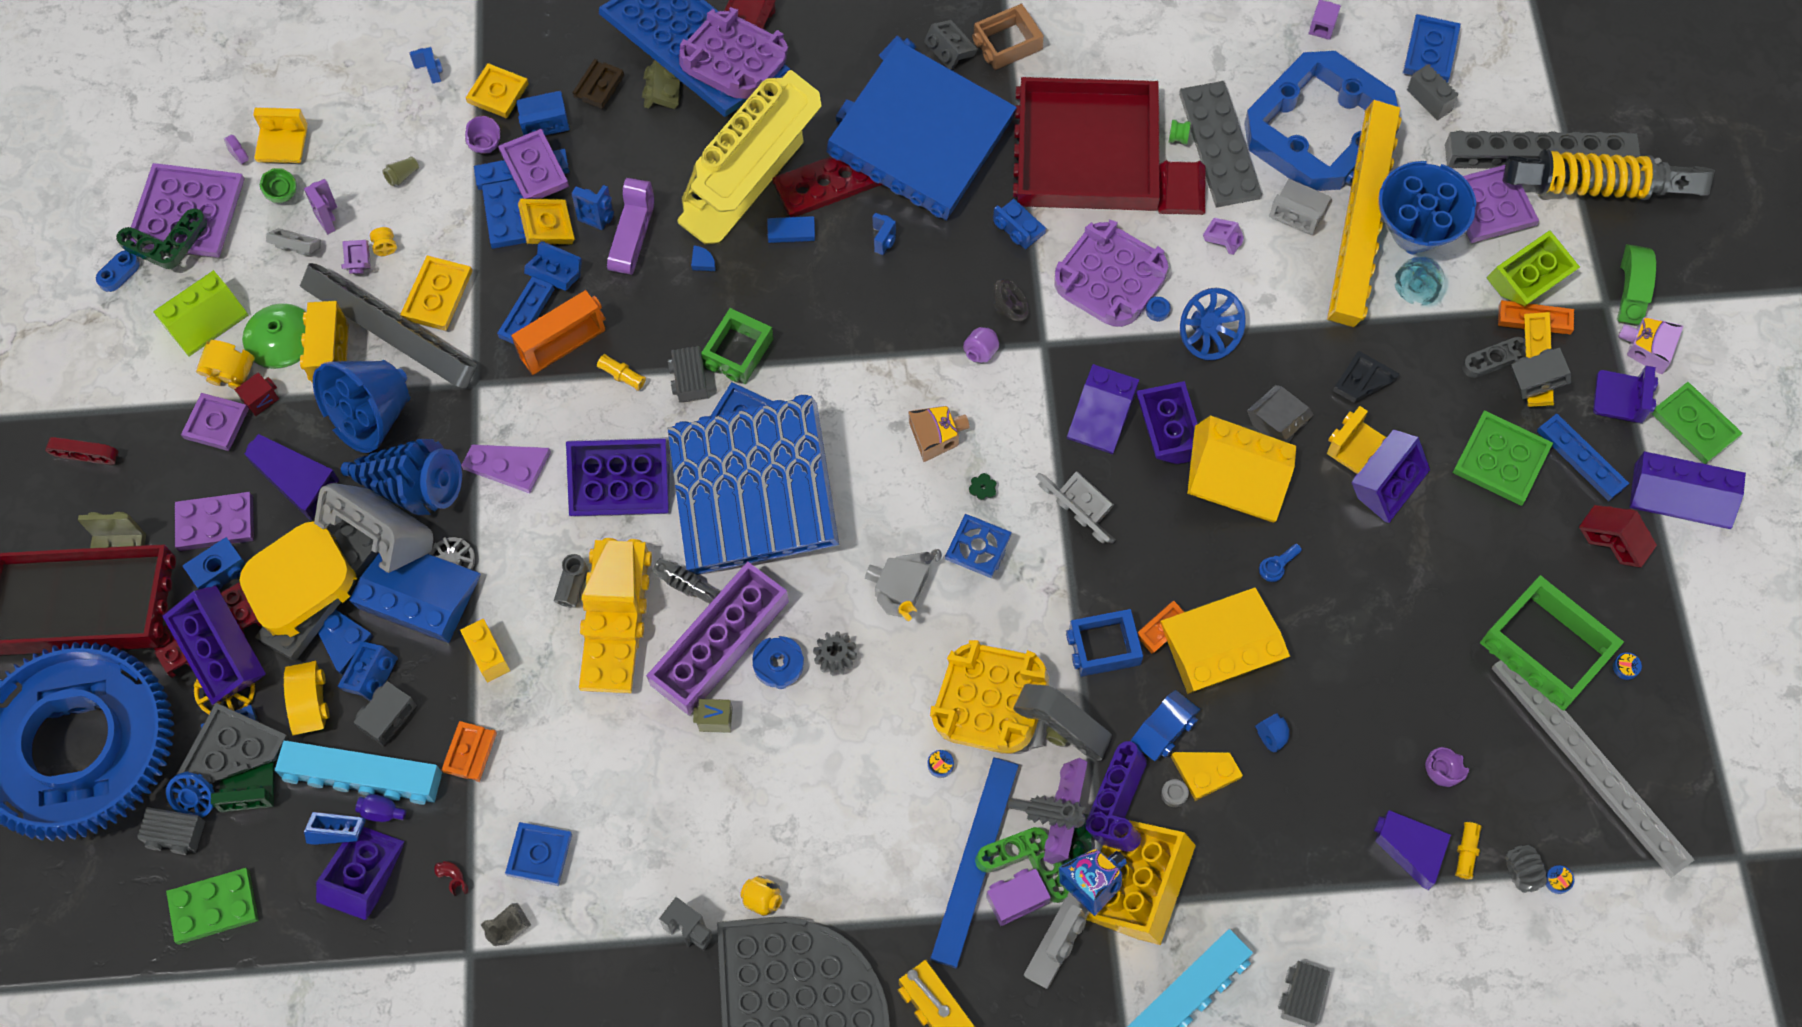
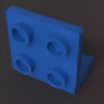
[516,91,570,136]

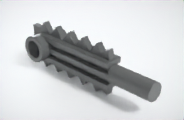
[1007,795,1086,830]

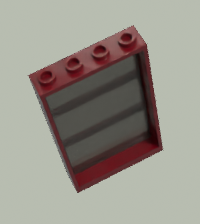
[0,544,176,655]

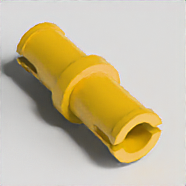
[597,354,646,391]
[1455,822,1482,879]

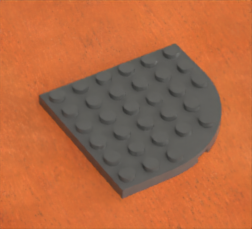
[717,917,890,1027]

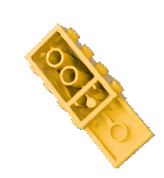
[579,538,652,693]

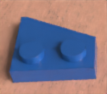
[318,610,373,675]

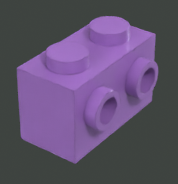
[986,868,1051,927]

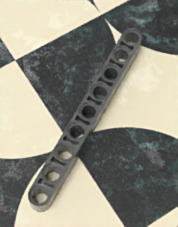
[300,263,477,388]

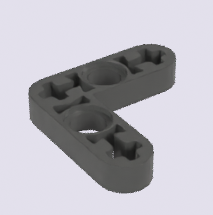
[1462,337,1554,390]

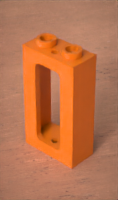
[511,290,606,376]

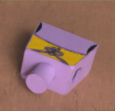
[1618,317,1683,374]

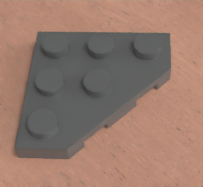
[177,703,289,786]

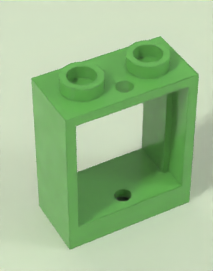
[701,308,774,384]

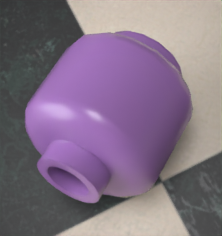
[963,327,999,363]

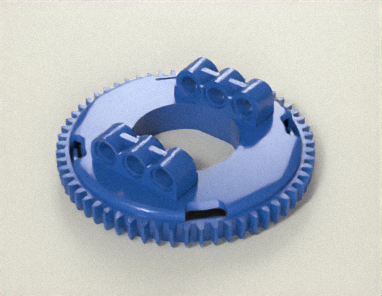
[0,642,174,841]

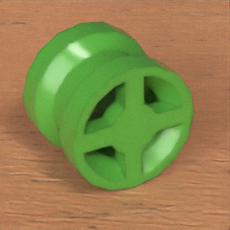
[1169,119,1191,145]

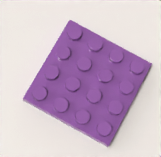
[126,163,245,258]

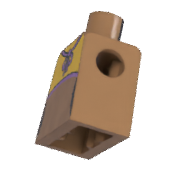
[908,406,970,462]

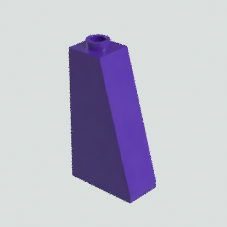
[244,434,339,520]

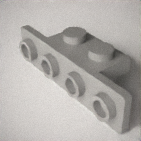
[1035,471,1116,544]
[1024,892,1090,989]

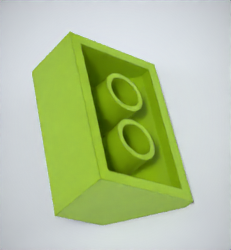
[1486,230,1580,306]
[153,270,249,357]

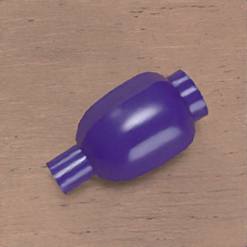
[355,794,406,822]

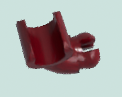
[434,861,468,896]

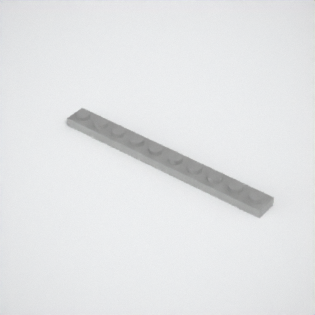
[1492,660,1694,878]

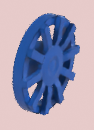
[166,771,214,818]

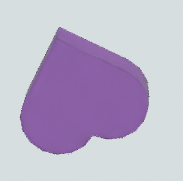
[224,134,249,165]

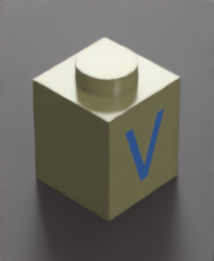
[693,699,733,733]

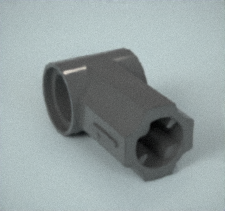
[554,554,589,608]

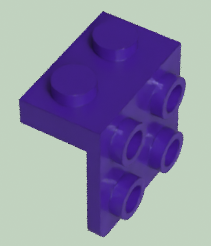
[1593,365,1658,423]

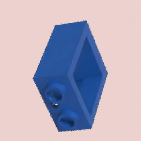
[1066,609,1143,677]

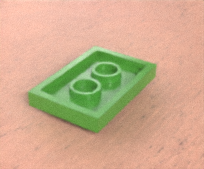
[1651,382,1743,464]
[166,868,259,945]

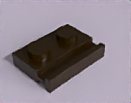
[572,59,624,109]

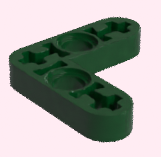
[116,208,207,269]

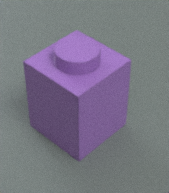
[1308,0,1341,40]

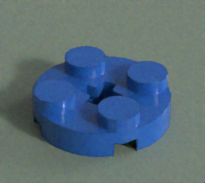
[752,636,804,689]

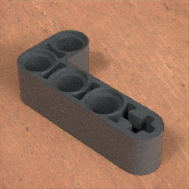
[1013,684,1113,761]

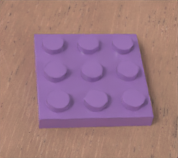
[1463,165,1539,243]

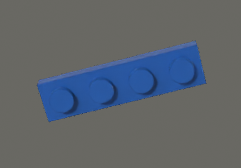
[474,149,570,190]
[1537,414,1629,501]

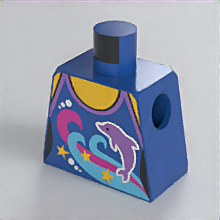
[1059,849,1127,916]

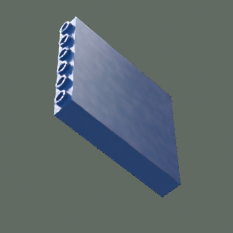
[826,40,1017,220]

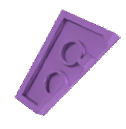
[461,445,551,494]

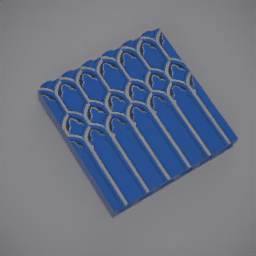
[667,395,840,575]

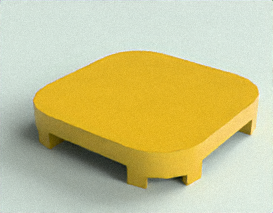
[239,522,357,637]
[930,640,1049,754]

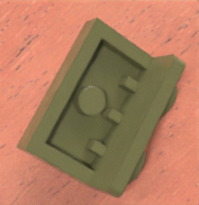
[642,60,680,109]

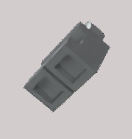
[659,897,713,951]

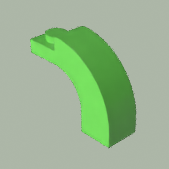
[1617,244,1656,325]

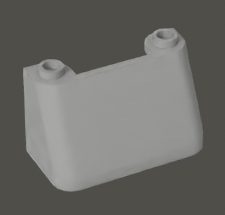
[314,483,433,573]

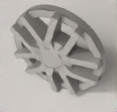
[429,537,475,570]

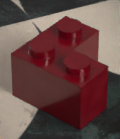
[1579,505,1657,568]

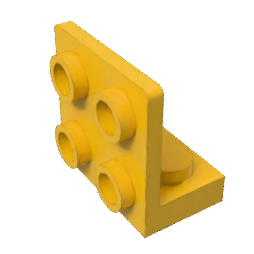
[253,107,308,163]

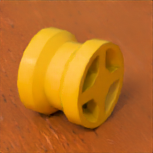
[369,227,397,256]

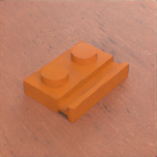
[441,721,497,782]

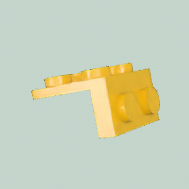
[1327,406,1386,474]

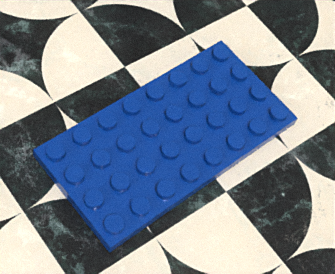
[599,0,790,117]

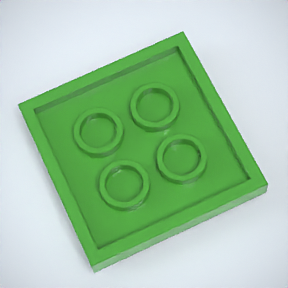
[1453,410,1553,506]

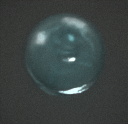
[1395,256,1445,305]

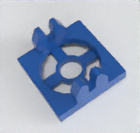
[945,514,1012,578]

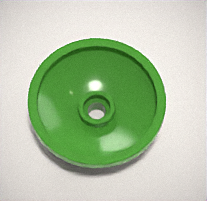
[242,303,306,369]

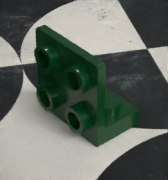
[210,761,275,812]

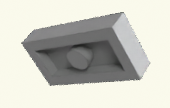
[266,228,321,255]

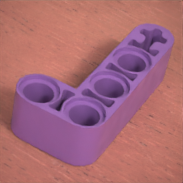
[607,178,654,275]

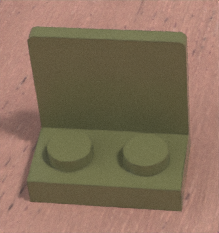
[78,512,146,548]

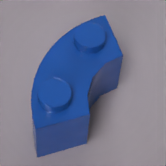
[1131,690,1200,761]

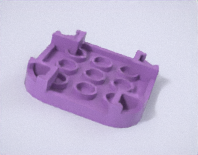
[679,7,788,99]
[1054,219,1168,327]

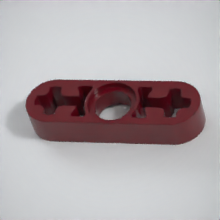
[45,437,119,465]

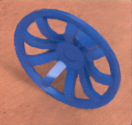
[1180,288,1246,360]

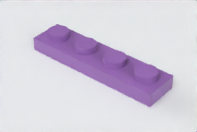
[1043,758,1088,864]

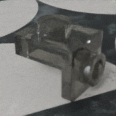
[481,903,531,946]

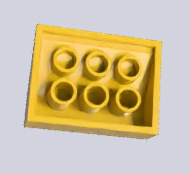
[1187,415,1296,523]
[1160,588,1290,694]
[1086,820,1196,945]

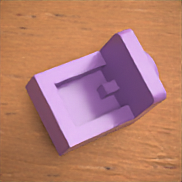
[341,240,371,274]

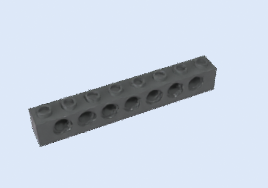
[1445,131,1640,169]

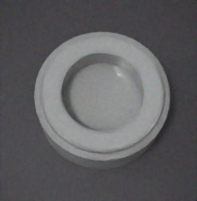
[1161,779,1189,807]

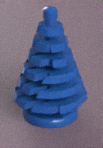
[341,439,462,515]

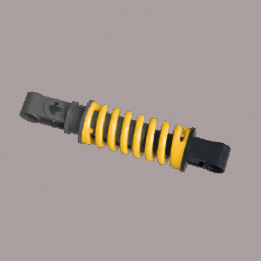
[1502,149,1715,200]

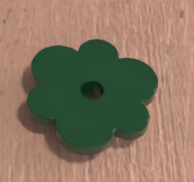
[969,473,997,500]

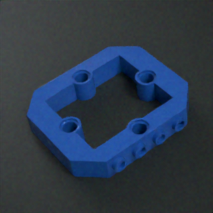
[1244,51,1400,191]

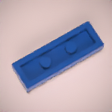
[497,276,555,344]

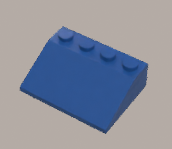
[349,553,481,643]

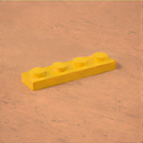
[1524,312,1554,407]

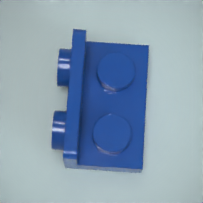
[571,185,614,230]
[993,199,1046,249]
[337,641,397,701]

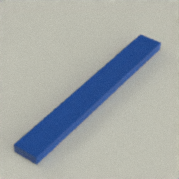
[931,757,1019,969]

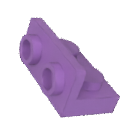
[304,179,337,235]

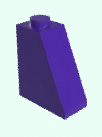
[1374,810,1451,890]

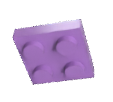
[181,393,249,451]

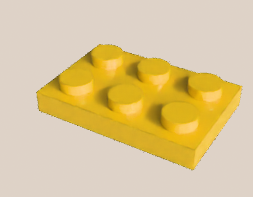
[400,255,473,331]

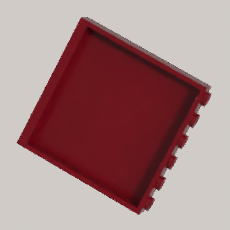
[1013,77,1160,211]

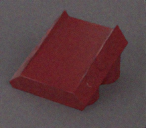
[724,0,776,30]
[1158,160,1205,215]

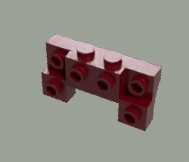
[154,583,261,678]

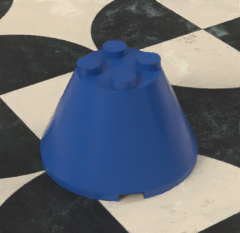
[1378,161,1476,254]
[313,360,410,453]

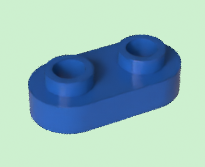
[96,251,140,292]

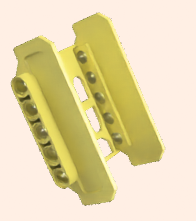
[677,70,821,244]

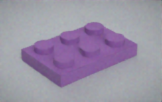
[498,129,569,199]
[175,492,254,551]

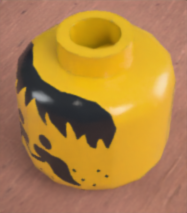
[740,876,783,916]

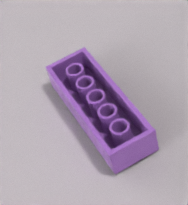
[646,562,789,716]

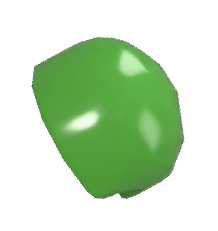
[259,168,297,203]

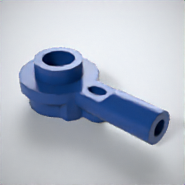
[1259,544,1302,582]

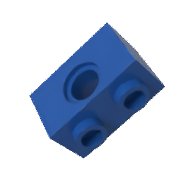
[182,537,246,590]

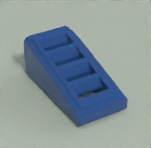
[304,812,365,845]

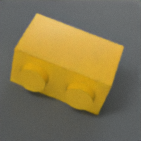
[460,618,510,683]

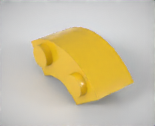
[284,661,329,735]

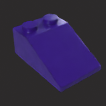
[1067,364,1139,454]
[316,827,404,920]

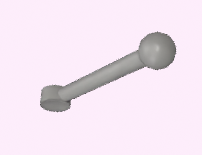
[907,969,950,1017]

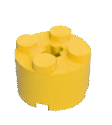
[196,340,255,389]

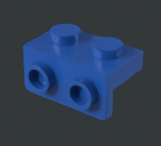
[524,241,582,291]

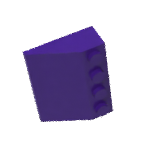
[566,437,670,516]

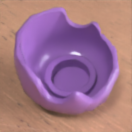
[465,116,500,154]
[1425,747,1469,787]

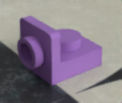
[1203,218,1244,255]

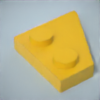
[1171,752,1243,801]

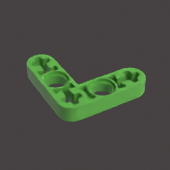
[975,827,1069,903]

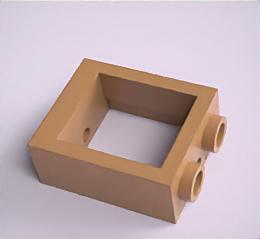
[972,3,1044,70]

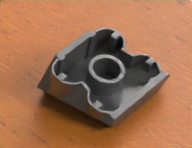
[1247,385,1314,443]

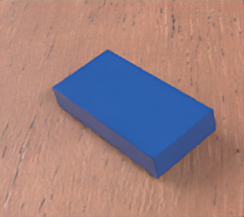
[767,216,815,243]

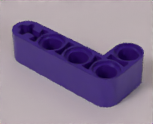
[1086,741,1147,852]

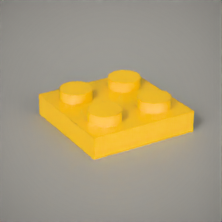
[465,63,529,118]
[518,199,575,244]

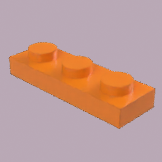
[1498,300,1574,335]

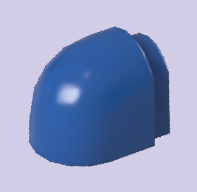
[1255,713,1290,752]

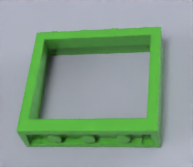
[1480,575,1624,711]

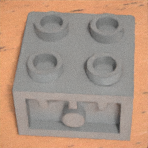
[1269,179,1331,235]

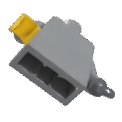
[865,549,942,621]

